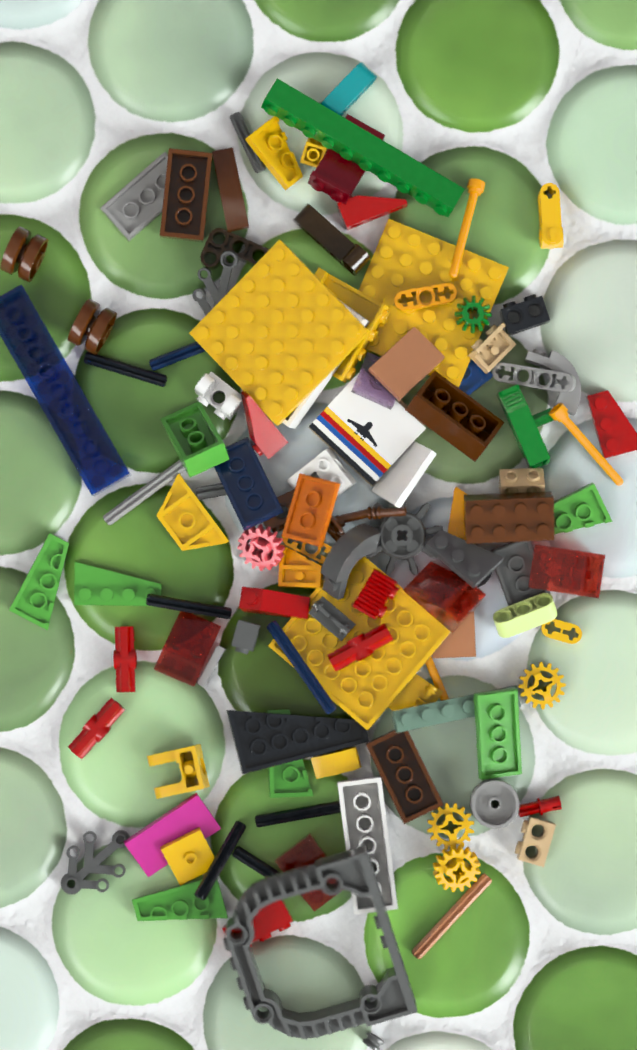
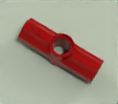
[327,623,394,672]
[113,626,137,692]
[68,698,125,759]

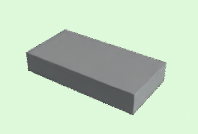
[197,645,225,687]

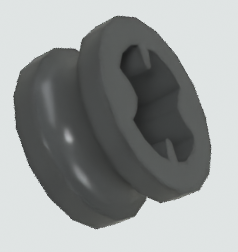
[362,1032,384,1050]

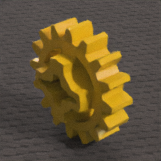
[518,662,566,709]
[427,803,474,850]
[433,845,481,892]

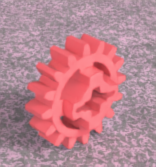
[237,524,285,571]

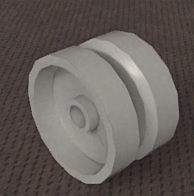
[470,779,520,829]

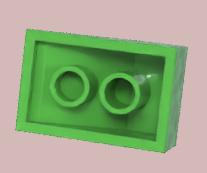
[160,401,229,477]

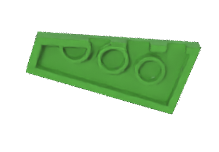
[9,533,69,630]
[74,562,162,606]
[267,709,313,798]

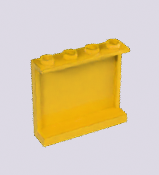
[315,267,389,383]

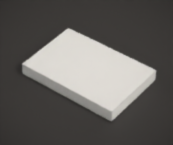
[371,441,436,508]

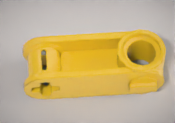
[538,183,563,249]

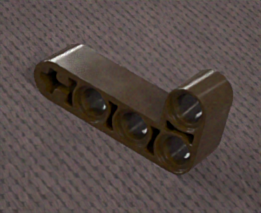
[293,204,370,276]
[200,228,270,270]

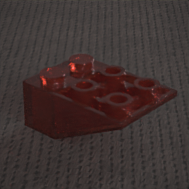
[529,544,605,598]
[403,561,486,633]
[154,611,221,687]
[275,833,343,912]

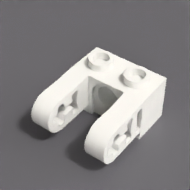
[195,372,243,420]
[287,448,357,497]

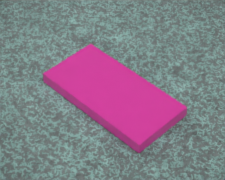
[124,793,221,877]

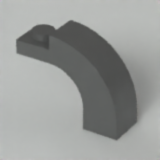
[321,523,380,600]

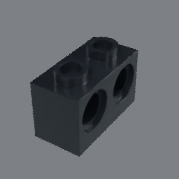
[499,294,550,336]

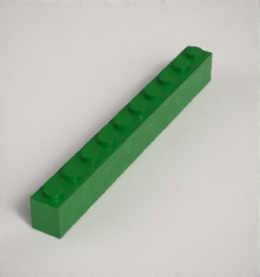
[261,78,465,217]

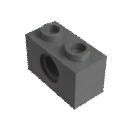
[231,620,261,654]

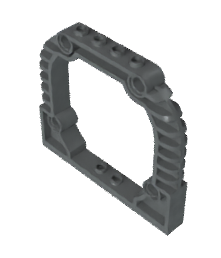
[223,845,418,1039]

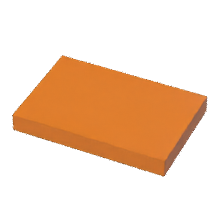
[282,473,340,547]

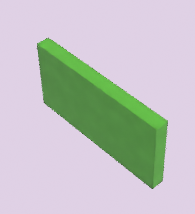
[474,688,522,780]

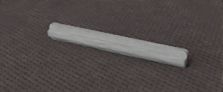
[103,460,185,525]

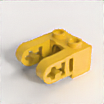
[147,744,210,799]

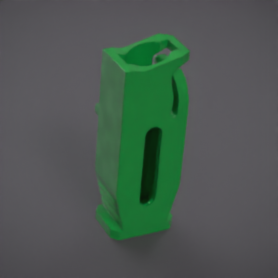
[497,384,554,468]

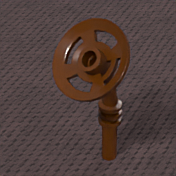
[327,506,407,542]

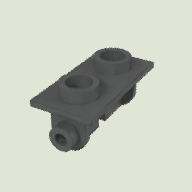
[308,596,356,641]

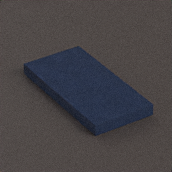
[214,437,283,531]

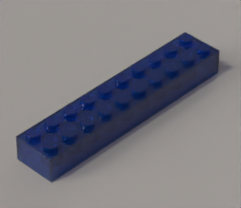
[0,284,131,496]

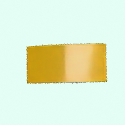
[300,138,327,168]
[311,746,362,779]

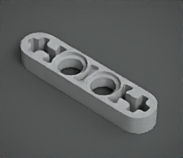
[492,362,576,393]

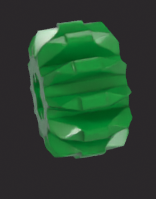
[455,296,492,333]

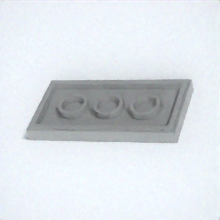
[100,152,168,241]

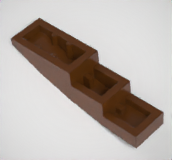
[212,147,249,232]

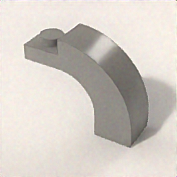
[524,349,581,416]

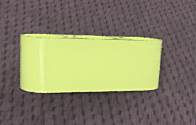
[493,593,557,638]

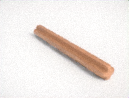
[412,873,492,959]

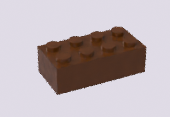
[160,148,212,242]
[405,370,505,462]
[464,491,555,544]
[365,729,444,824]

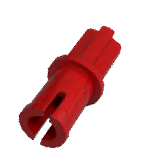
[518,796,562,817]

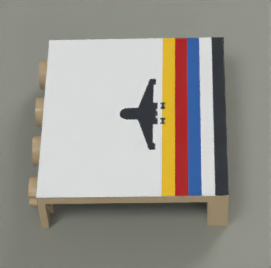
[309,369,426,487]

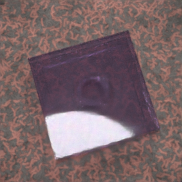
[351,352,396,410]

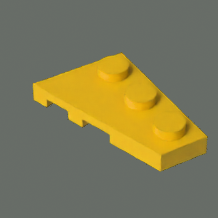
[245,116,303,191]

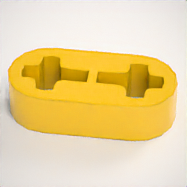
[541,619,582,644]

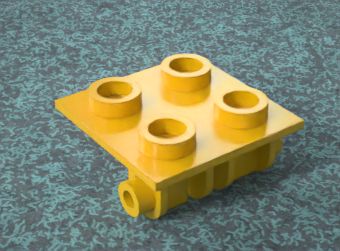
[388,674,443,711]

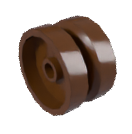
[0,226,48,282]
[68,299,117,355]

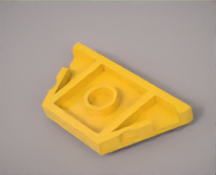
[156,474,229,551]

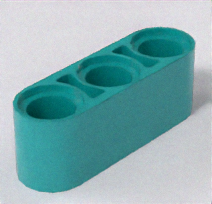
[321,62,377,116]

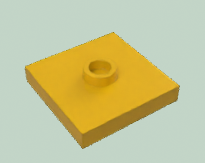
[160,827,215,886]

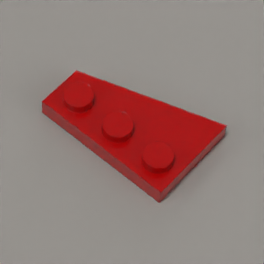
[586,390,637,459]

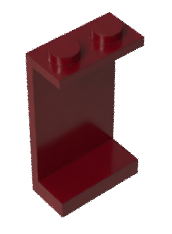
[308,114,385,205]

